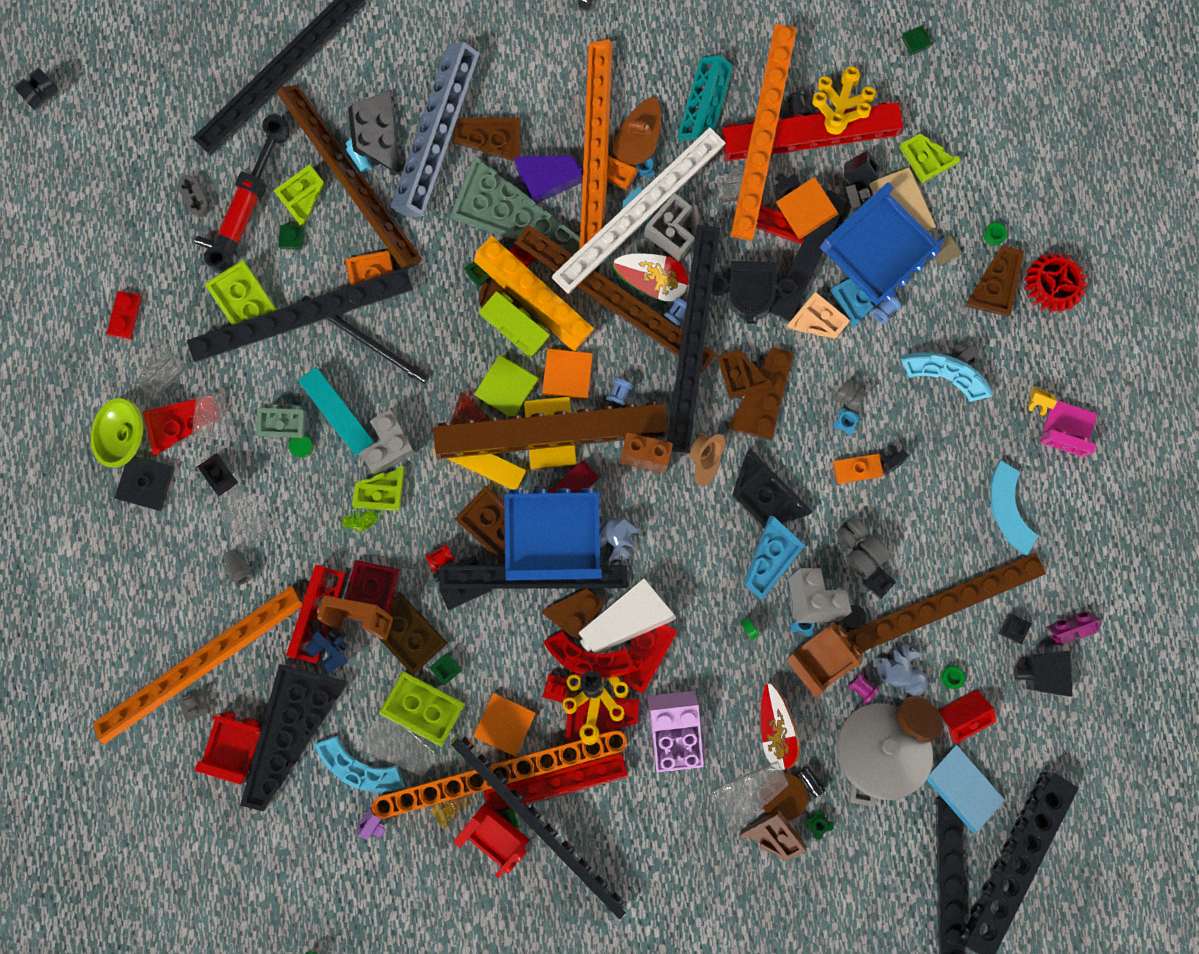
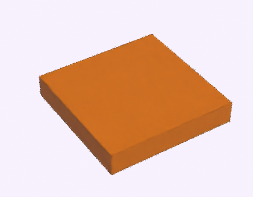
[776,177,838,240]
[346,250,394,286]
[542,349,593,399]
[473,693,536,757]

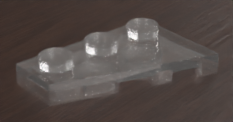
[216,474,277,556]
[353,715,439,776]
[712,761,788,835]

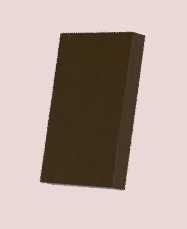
[378,592,448,676]

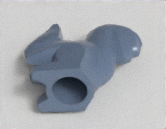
[599,516,640,562]
[875,644,928,696]

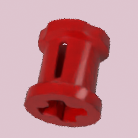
[425,543,455,572]

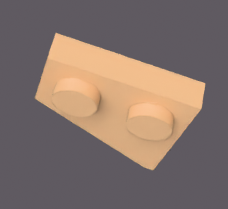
[787,292,850,339]

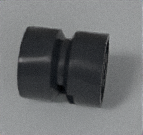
[13,67,59,110]

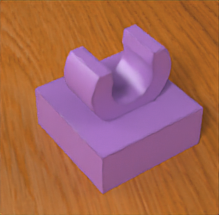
[356,808,386,840]

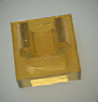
[430,801,458,829]

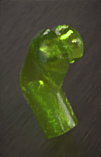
[342,510,377,532]

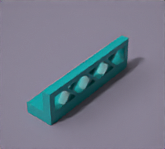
[677,55,734,141]

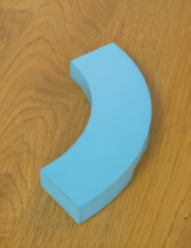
[901,353,993,402]
[990,460,1039,556]
[314,736,405,792]

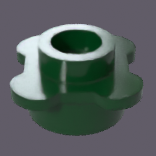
[805,810,833,840]

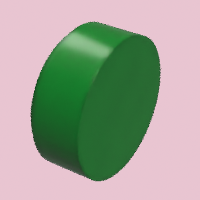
[983,222,1007,246]
[289,435,313,459]
[740,616,760,640]
[940,666,965,689]

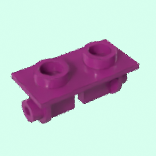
[1046,611,1101,646]

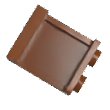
[620,433,673,474]
[317,596,393,640]
[786,622,863,698]

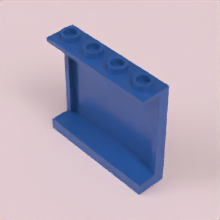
[820,182,945,305]
[504,488,602,580]

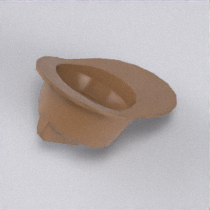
[689,433,725,486]

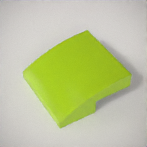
[474,354,539,417]

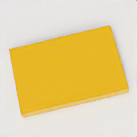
[524,397,577,470]

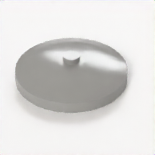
[837,703,933,800]

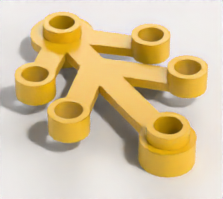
[812,66,876,134]
[562,652,628,745]

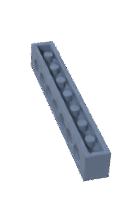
[391,41,480,217]

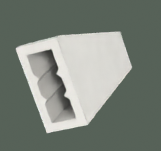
[579,579,677,654]

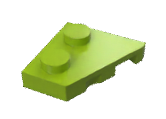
[899,133,961,184]
[273,164,325,226]
[352,466,405,511]

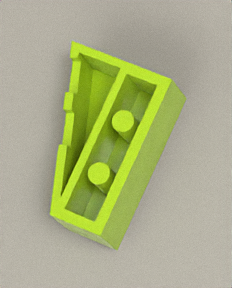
[478,291,550,358]

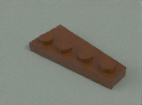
[727,347,794,441]

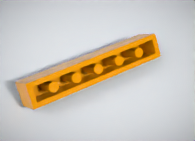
[474,236,594,352]

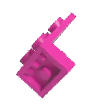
[1039,401,1097,457]

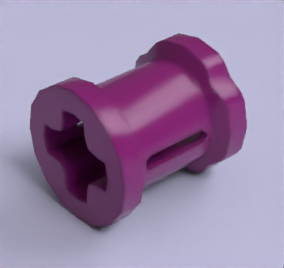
[847,672,879,704]

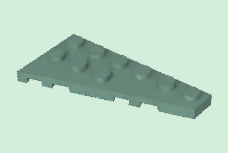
[450,155,580,255]

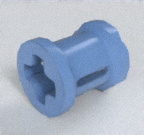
[871,297,901,324]
[662,298,686,328]
[606,378,633,407]

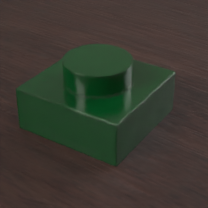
[901,25,932,56]
[278,225,304,250]
[464,261,492,288]
[429,652,463,686]

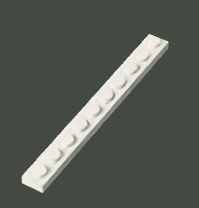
[552,128,726,294]

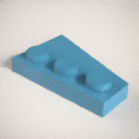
[830,279,875,329]
[743,516,805,600]

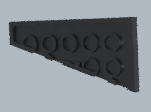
[240,664,349,811]

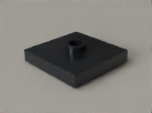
[114,456,175,511]

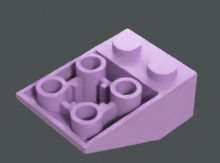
[648,691,704,773]

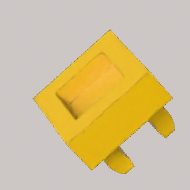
[1028,386,1057,416]

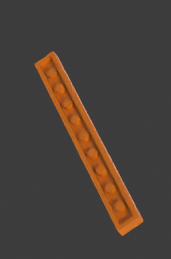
[730,23,797,241]
[580,39,612,249]
[93,585,303,744]

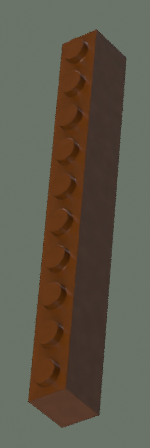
[433,402,669,460]

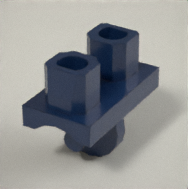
[305,630,348,673]

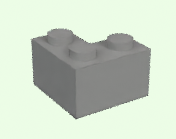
[644,193,695,262]
[360,410,416,475]
[788,568,852,623]

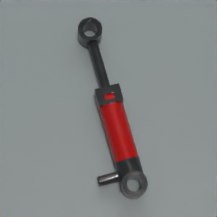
[194,114,290,274]

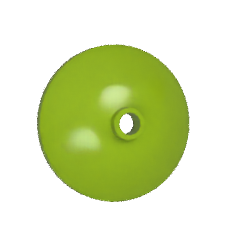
[91,398,144,468]

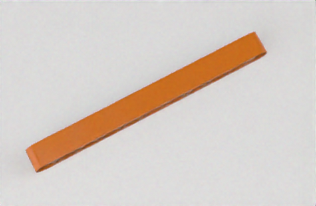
[372,730,627,818]

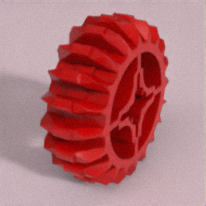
[1024,252,1088,313]

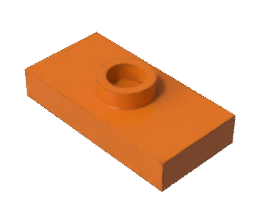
[607,156,638,191]
[833,454,883,484]

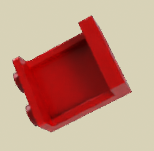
[195,711,262,785]
[453,803,530,879]

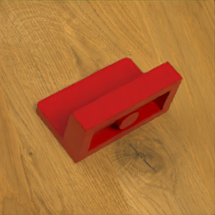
[938,690,996,744]

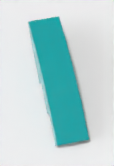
[298,367,374,456]

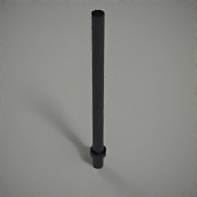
[301,295,429,384]

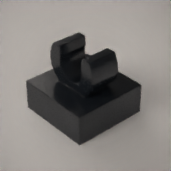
[775,173,800,200]
[879,444,909,475]
[862,566,896,599]
[999,613,1032,645]

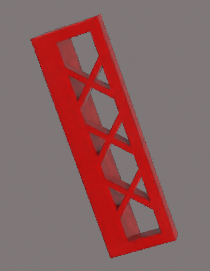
[286,564,346,664]

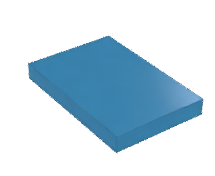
[927,745,1005,833]

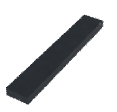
[770,189,848,322]

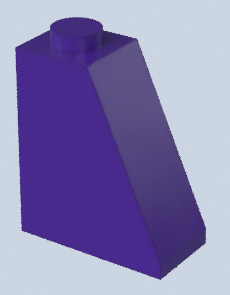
[514,156,583,204]

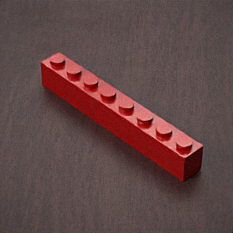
[720,101,904,162]

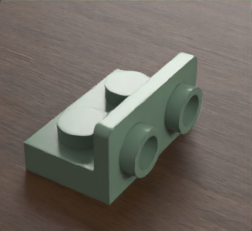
[256,404,308,438]

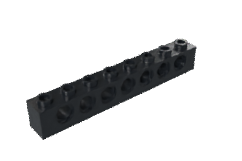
[958,772,1079,954]

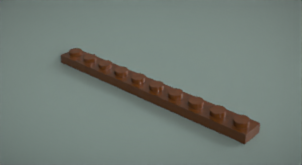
[277,85,422,269]
[515,225,716,373]
[846,553,1046,652]

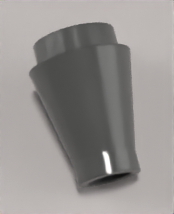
[223,549,253,586]

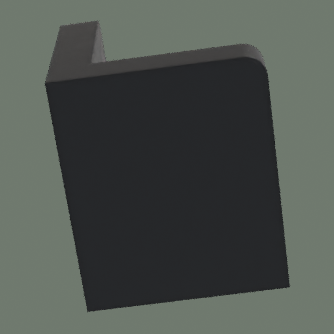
[843,150,879,190]

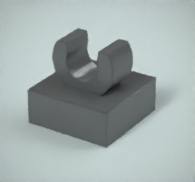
[846,185,870,213]
[952,344,979,367]
[178,690,211,722]

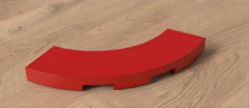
[543,630,637,679]

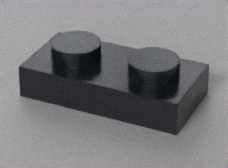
[197,453,238,496]

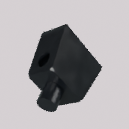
[1013,651,1072,697]

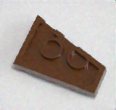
[453,118,520,161]
[964,246,1024,317]

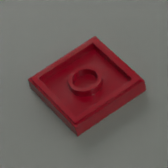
[344,560,401,614]

